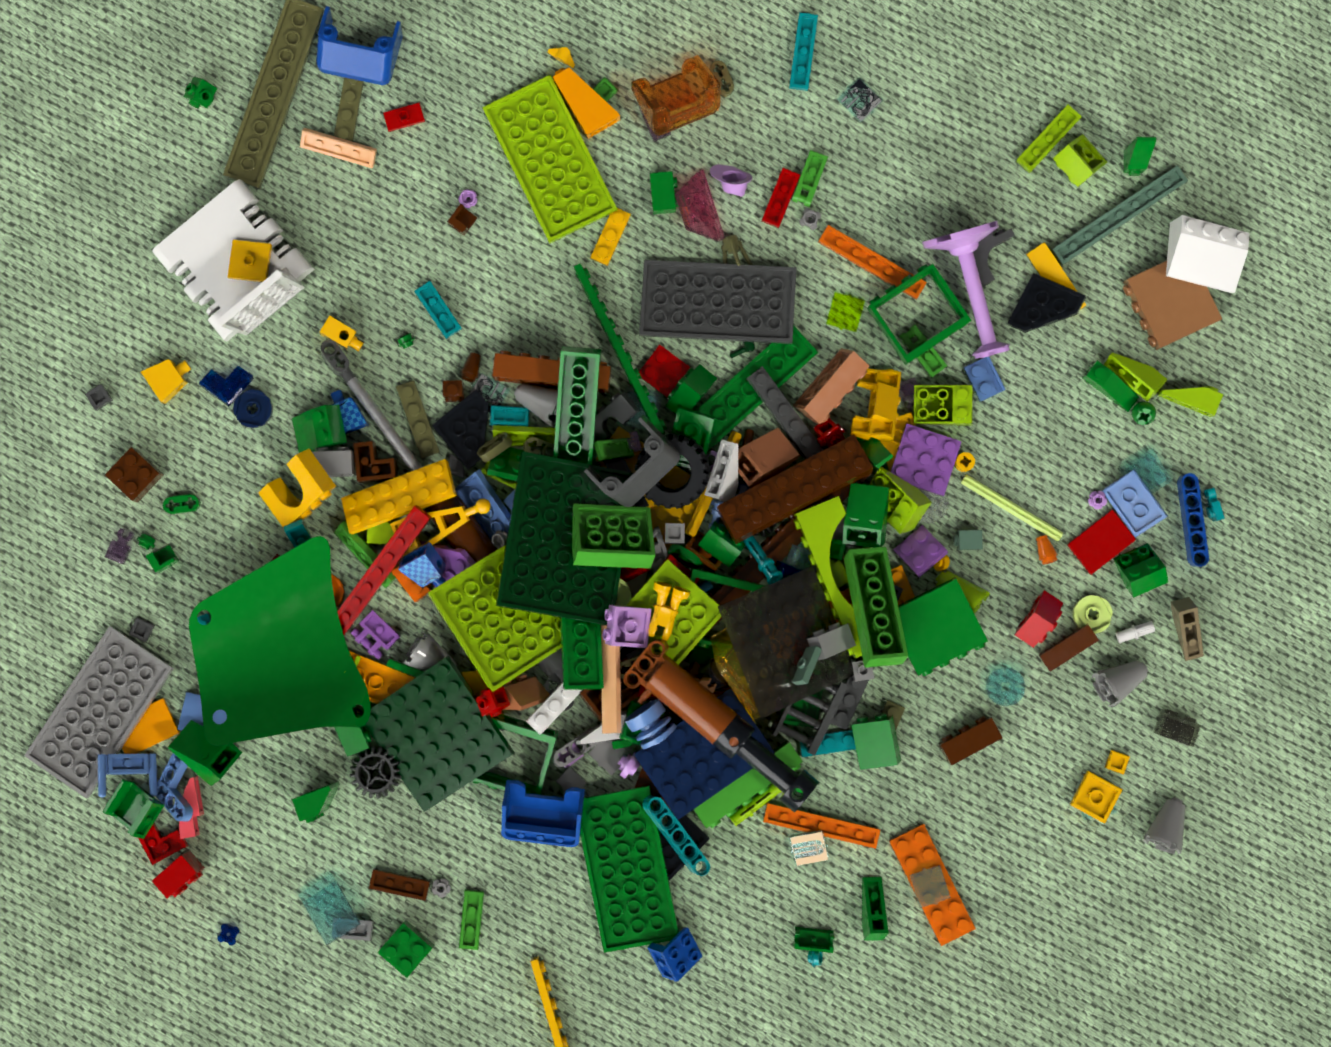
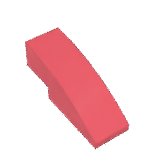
[179,776,204,839]

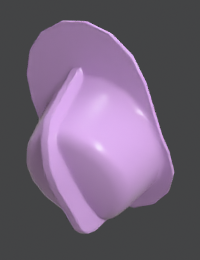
[710,164,752,197]

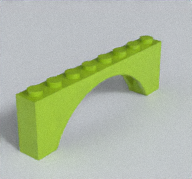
[793,496,862,658]

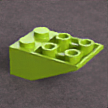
[914,385,973,426]
[869,467,932,534]

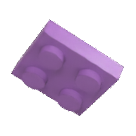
[893,525,948,578]

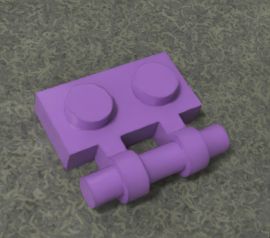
[351,610,401,660]

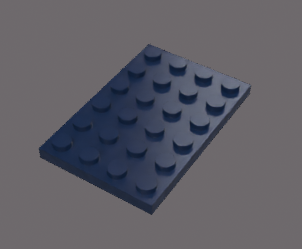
[634,688,775,820]

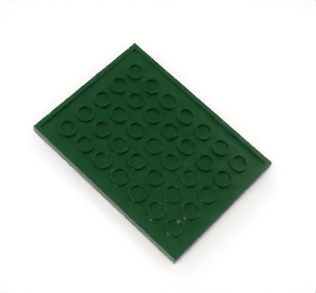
[496,451,633,626]

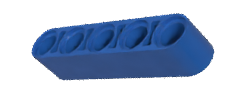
[1177,473,1209,567]

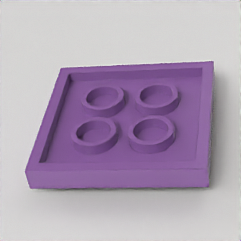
[891,424,962,496]

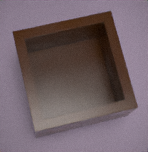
[105,447,164,502]

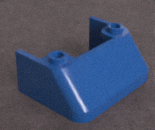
[316,6,403,85]

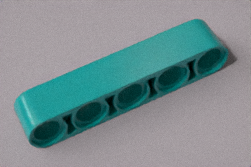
[643,795,710,876]

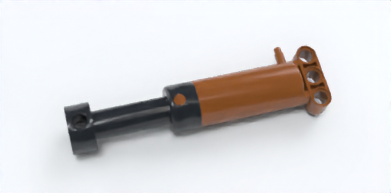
[623,638,819,812]

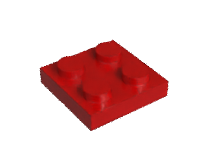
[639,345,690,398]

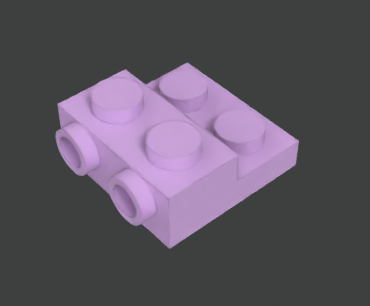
[602,605,651,648]

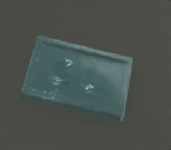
[299,874,361,945]

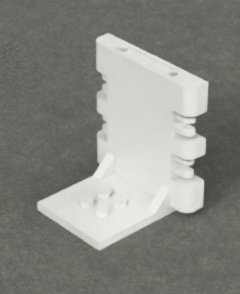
[152,179,315,342]

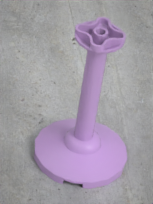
[922,221,1010,359]

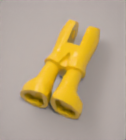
[648,581,690,641]

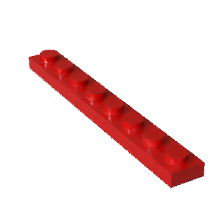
[337,505,431,636]

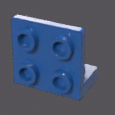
[647,927,702,982]

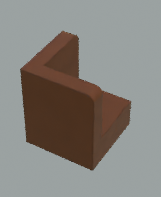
[447,204,477,236]

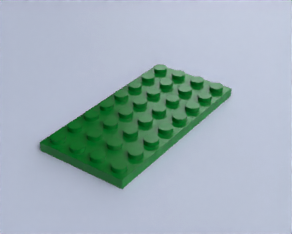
[580,785,679,953]

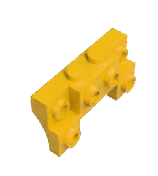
[850,368,901,443]

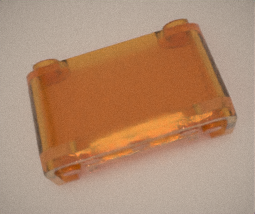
[631,55,721,136]

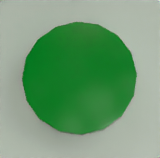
[667,544,703,570]

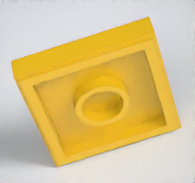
[228,240,272,282]
[1069,771,1123,824]

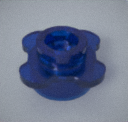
[217,923,239,946]

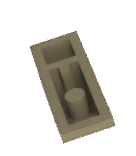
[1171,597,1204,661]

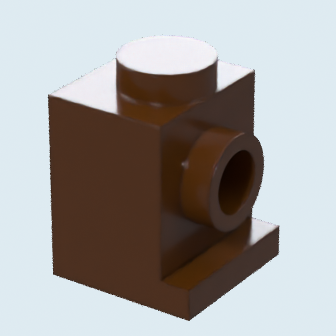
[443,380,464,402]

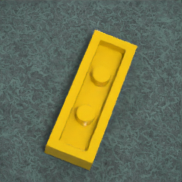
[590,208,631,266]

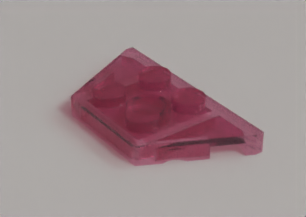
[675,169,725,241]

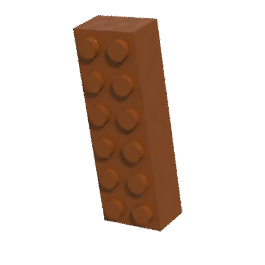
[492,351,611,394]

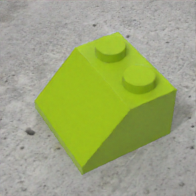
[1053,134,1107,187]

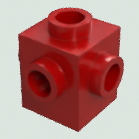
[813,418,845,448]
[475,687,510,717]

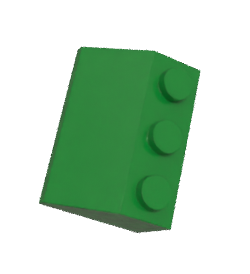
[292,781,340,823]

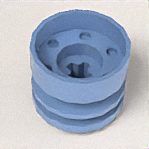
[624,698,677,749]

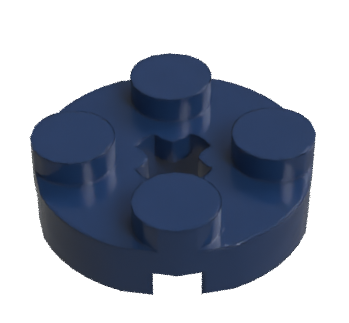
[233,389,273,428]

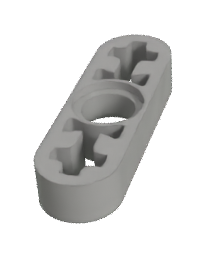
[552,728,600,767]

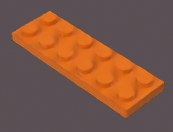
[889,824,976,946]

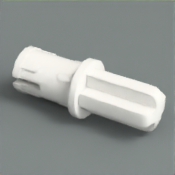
[1115,621,1155,644]

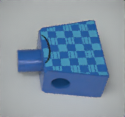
[330,390,369,435]
[398,542,446,587]

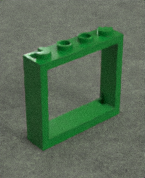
[867,263,972,365]
[689,568,769,657]
[473,714,559,795]

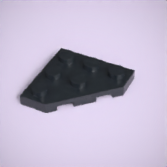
[1007,273,1086,333]
[432,389,489,470]

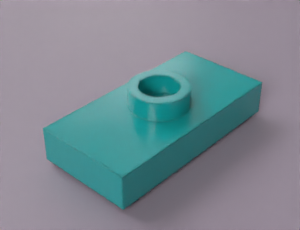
[490,405,529,427]

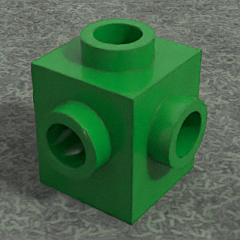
[183,77,218,109]

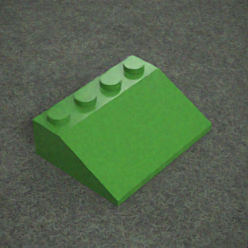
[572,504,655,569]

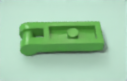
[792,150,828,207]
[899,325,947,378]

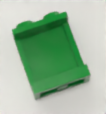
[103,779,165,839]

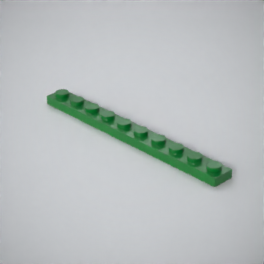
[574,263,667,435]

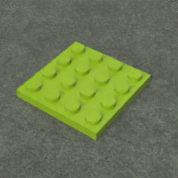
[626,559,726,665]

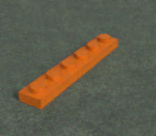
[818,225,927,300]
[763,803,880,849]

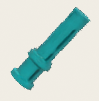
[743,536,783,585]

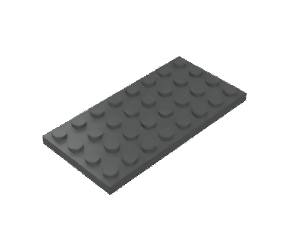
[639,260,797,344]

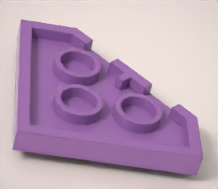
[419,540,476,588]

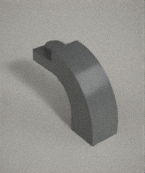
[973,228,1015,287]

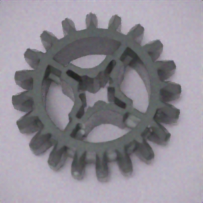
[350,746,402,799]

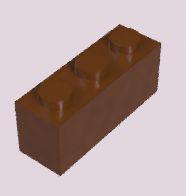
[939,715,1003,765]

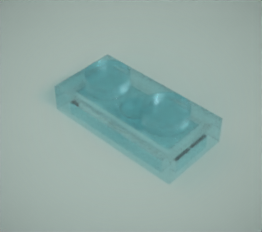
[786,544,816,573]

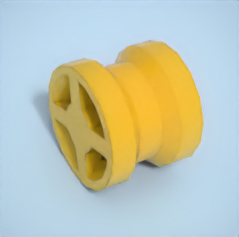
[954,452,975,472]

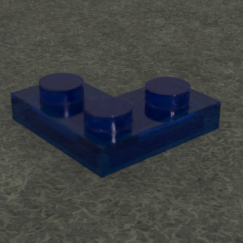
[199,366,254,407]

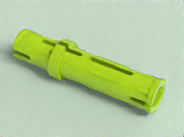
[729,784,782,827]

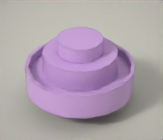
[618,752,640,779]

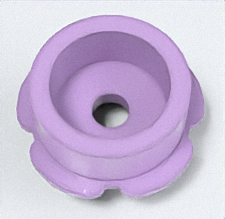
[459,189,477,208]
[1088,491,1107,509]

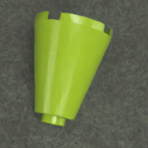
[936,571,990,614]

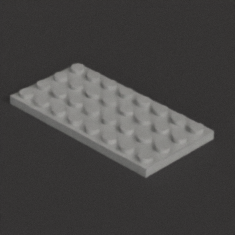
[24,626,174,798]

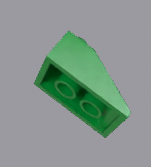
[292,405,347,453]

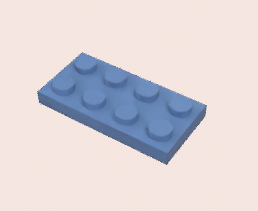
[455,469,511,539]

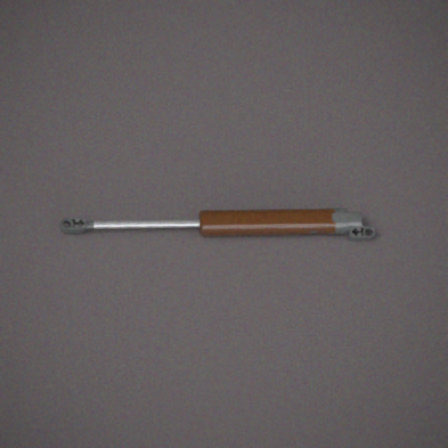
[321,340,574,711]

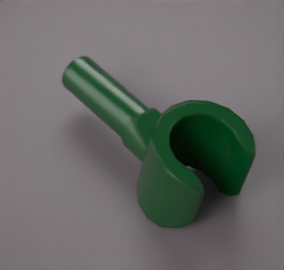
[730,342,755,358]

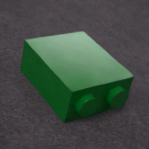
[852,714,901,770]

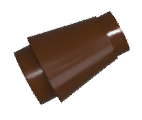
[460,353,481,383]

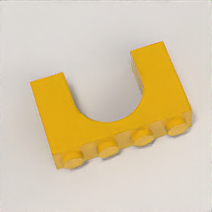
[258,449,336,528]

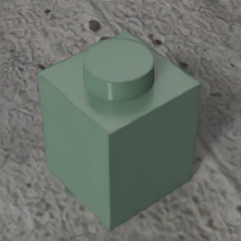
[953,530,983,550]

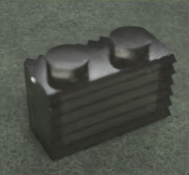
[1153,709,1201,747]

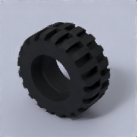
[635,433,710,509]

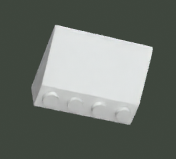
[1166,215,1249,293]

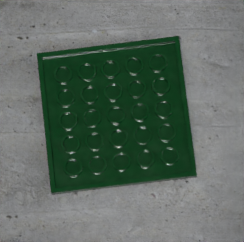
[362,655,515,812]

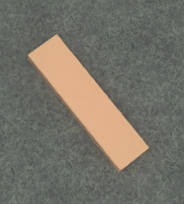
[300,128,377,168]

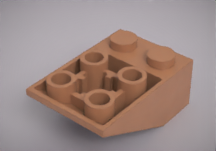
[738,428,801,488]

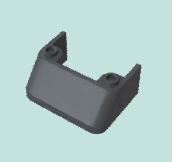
[584,414,680,507]

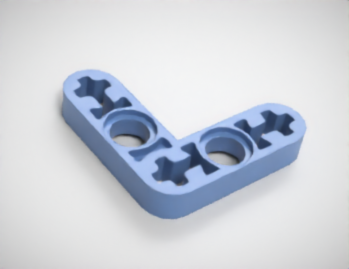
[156,753,193,822]

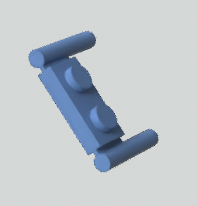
[97,754,157,798]

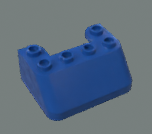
[501,780,585,847]

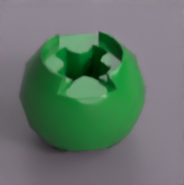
[1131,401,1156,425]

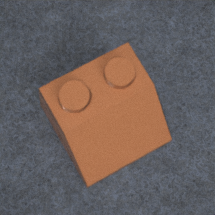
[502,674,550,710]

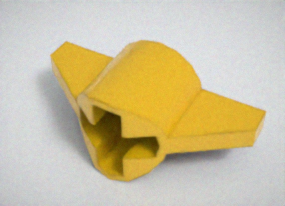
[547,47,575,69]

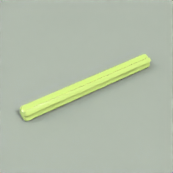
[961,475,1063,541]

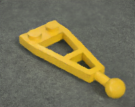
[390,498,491,557]

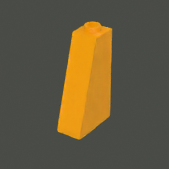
[553,67,620,139]

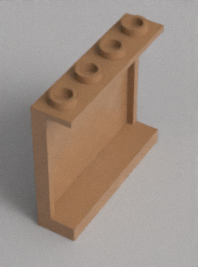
[1123,261,1222,350]

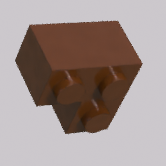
[353,441,398,483]

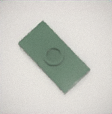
[792,646,822,685]

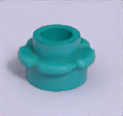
[808,951,823,967]

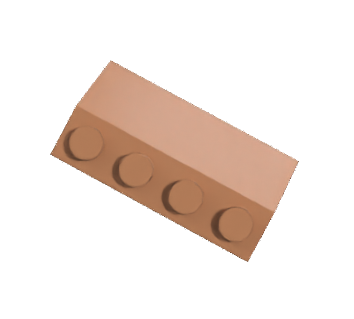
[792,348,869,424]

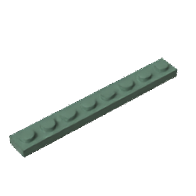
[1051,165,1188,266]

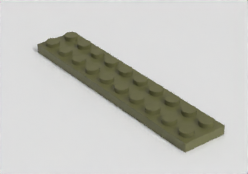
[223,0,324,189]

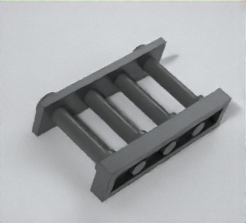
[771,675,849,755]

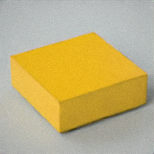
[1105,750,1130,775]

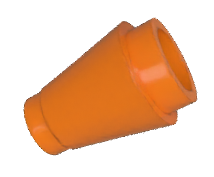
[1036,535,1058,565]

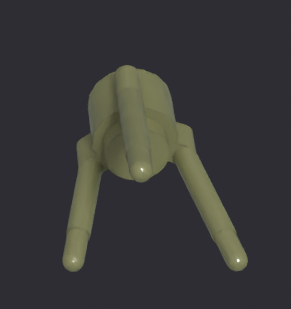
[721,235,753,266]

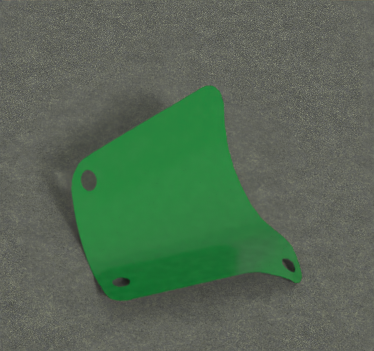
[189,536,371,746]

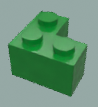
[666,364,717,414]

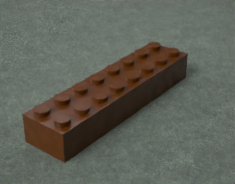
[717,435,873,545]

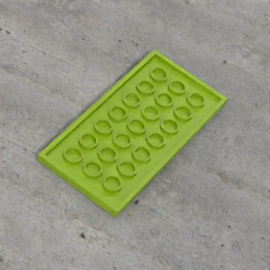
[482,75,618,244]

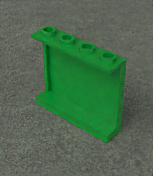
[898,577,988,676]

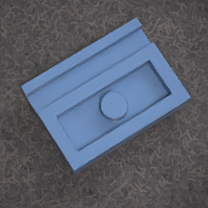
[963,356,1006,402]

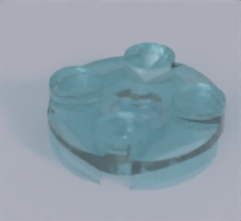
[985,667,1025,706]

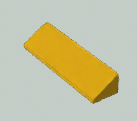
[1026,242,1086,310]

